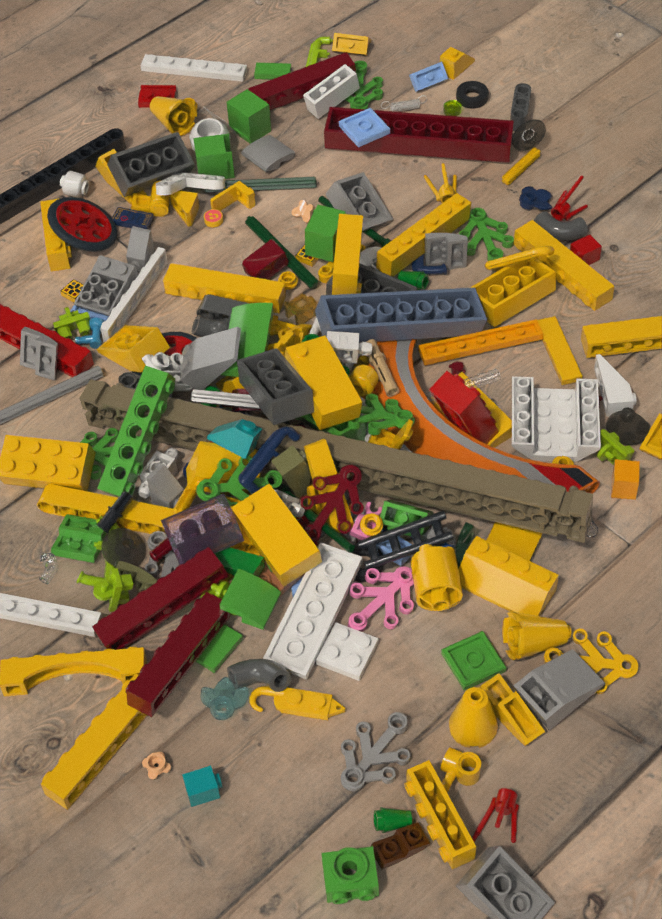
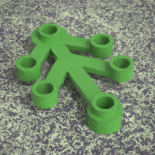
[345,61,383,109]
[459,208,514,261]
[348,394,415,435]
[80,428,139,480]
[196,456,282,517]

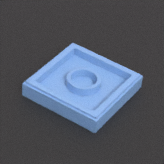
[339,108,390,147]

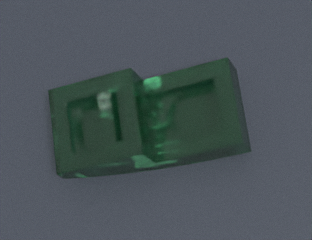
[456,522,474,569]

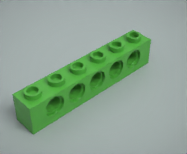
[97,365,176,497]

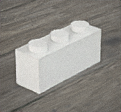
[303,64,360,119]

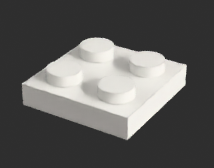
[316,622,379,681]

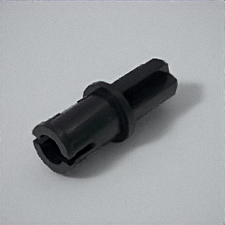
[96,491,133,533]

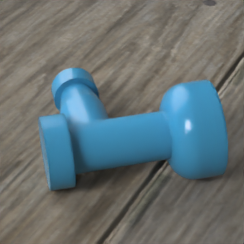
[75,318,104,349]

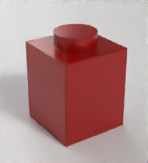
[570,234,602,265]

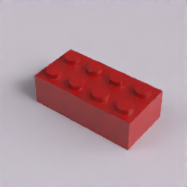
[429,371,499,444]

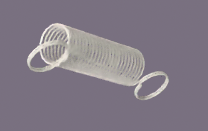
[381,95,427,112]

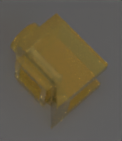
[284,293,317,325]

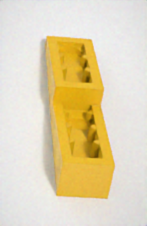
[304,439,354,533]

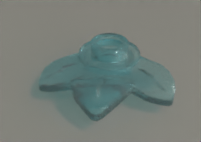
[200,677,249,720]

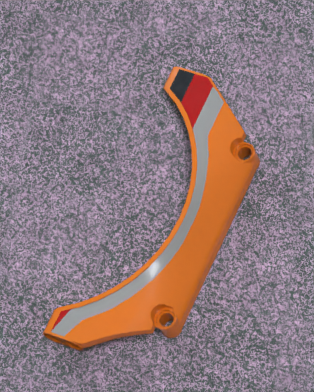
[361,339,600,494]

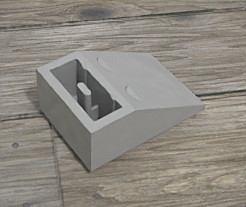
[74,255,139,316]
[514,649,605,731]

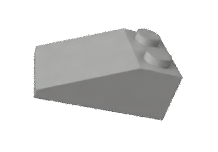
[326,172,393,231]
[180,327,241,390]
[456,846,555,919]

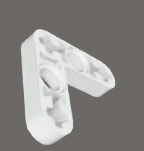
[156,173,225,195]

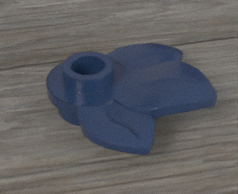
[519,186,552,210]

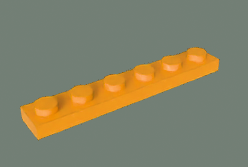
[418,319,543,366]

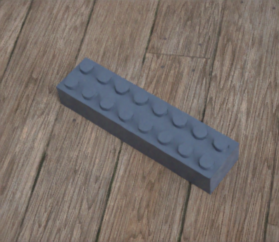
[315,288,487,343]

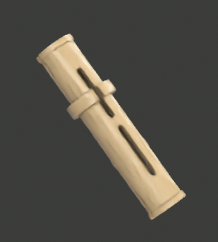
[366,339,399,397]

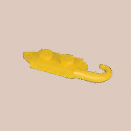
[249,686,345,721]

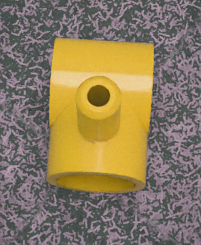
[440,747,481,793]

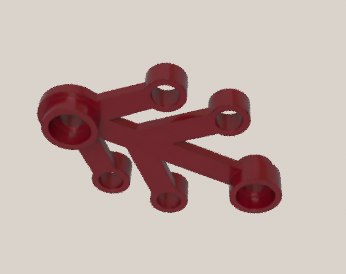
[299,464,364,542]

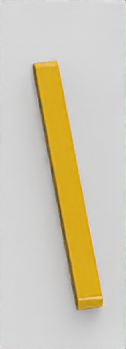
[37,484,260,556]

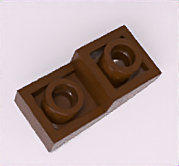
[370,822,430,869]

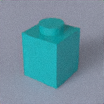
[182,765,223,807]

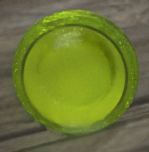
[443,100,462,116]

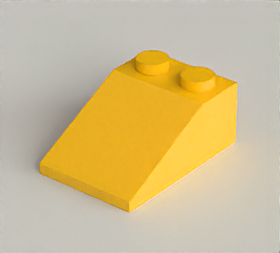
[96,325,170,373]

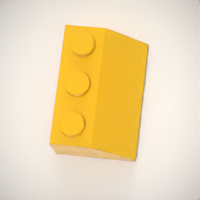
[186,441,260,496]

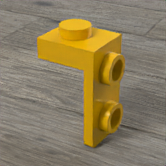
[210,181,255,211]
[368,419,413,450]

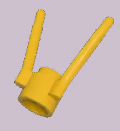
[424,163,457,203]

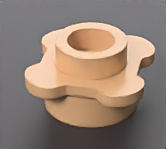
[142,752,171,779]

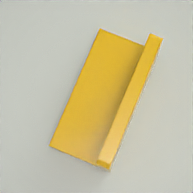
[332,33,371,55]

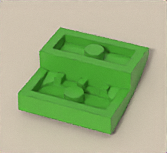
[51,514,106,563]
[220,569,281,630]

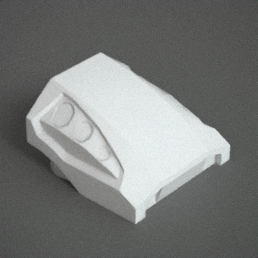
[142,352,194,391]

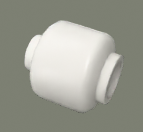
[60,171,89,198]

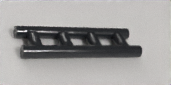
[358,510,454,570]

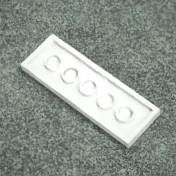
[263,542,363,680]

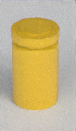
[149,181,170,217]

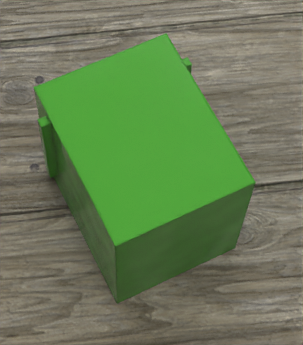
[226,89,271,144]
[193,134,235,179]
[305,205,346,262]

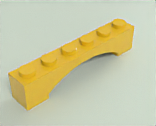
[0,647,147,696]

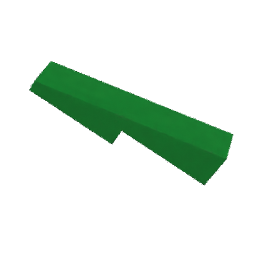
[175,536,265,577]

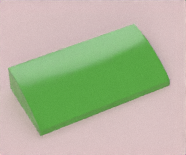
[221,303,274,377]

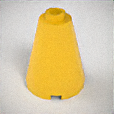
[150,96,197,136]
[502,612,571,660]
[449,687,498,748]

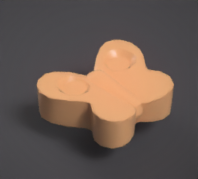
[292,200,315,223]

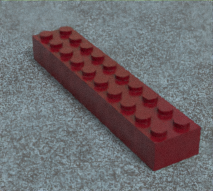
[324,107,514,163]

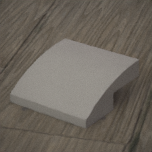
[241,135,295,172]
[425,233,468,270]
[20,327,58,380]

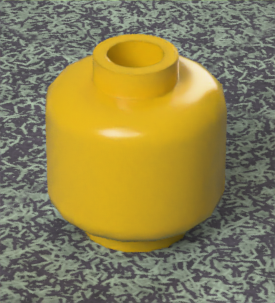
[349,365,379,396]

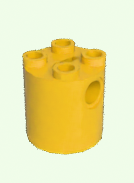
[411,544,463,611]

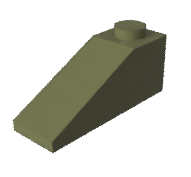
[271,445,311,504]

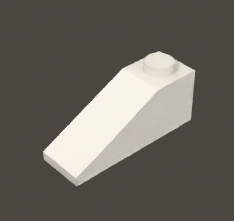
[594,354,637,417]

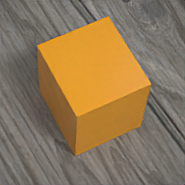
[611,459,640,500]

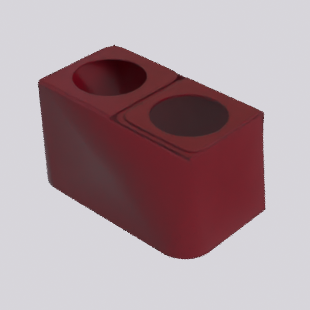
[242,238,288,280]

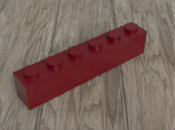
[248,52,356,110]
[92,547,229,650]
[126,592,230,717]

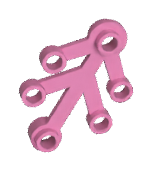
[348,566,414,632]

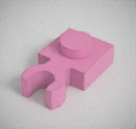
[349,502,382,540]

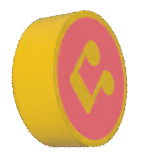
[204,209,223,227]

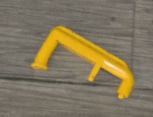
[485,246,554,272]

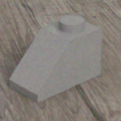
[126,226,155,273]
[147,463,184,508]

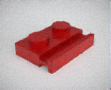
[138,85,177,108]

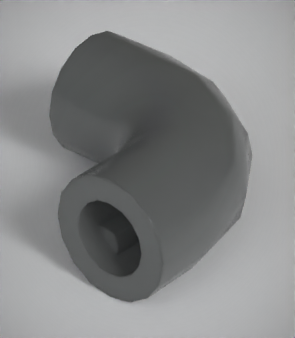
[534,211,588,241]
[192,315,231,337]
[227,658,291,692]

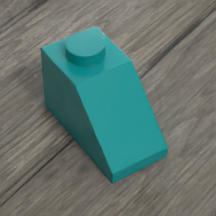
[207,419,262,459]

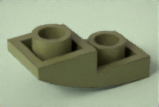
[116,561,157,593]

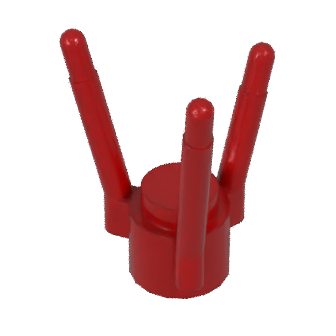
[551,175,588,221]
[472,788,519,843]

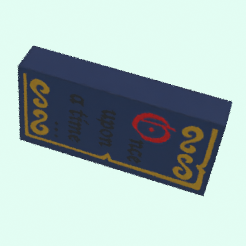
[112,207,154,230]

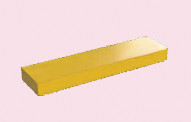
[537,316,582,385]

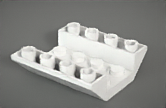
[512,376,601,462]

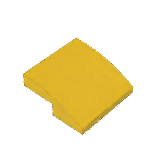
[486,522,543,561]

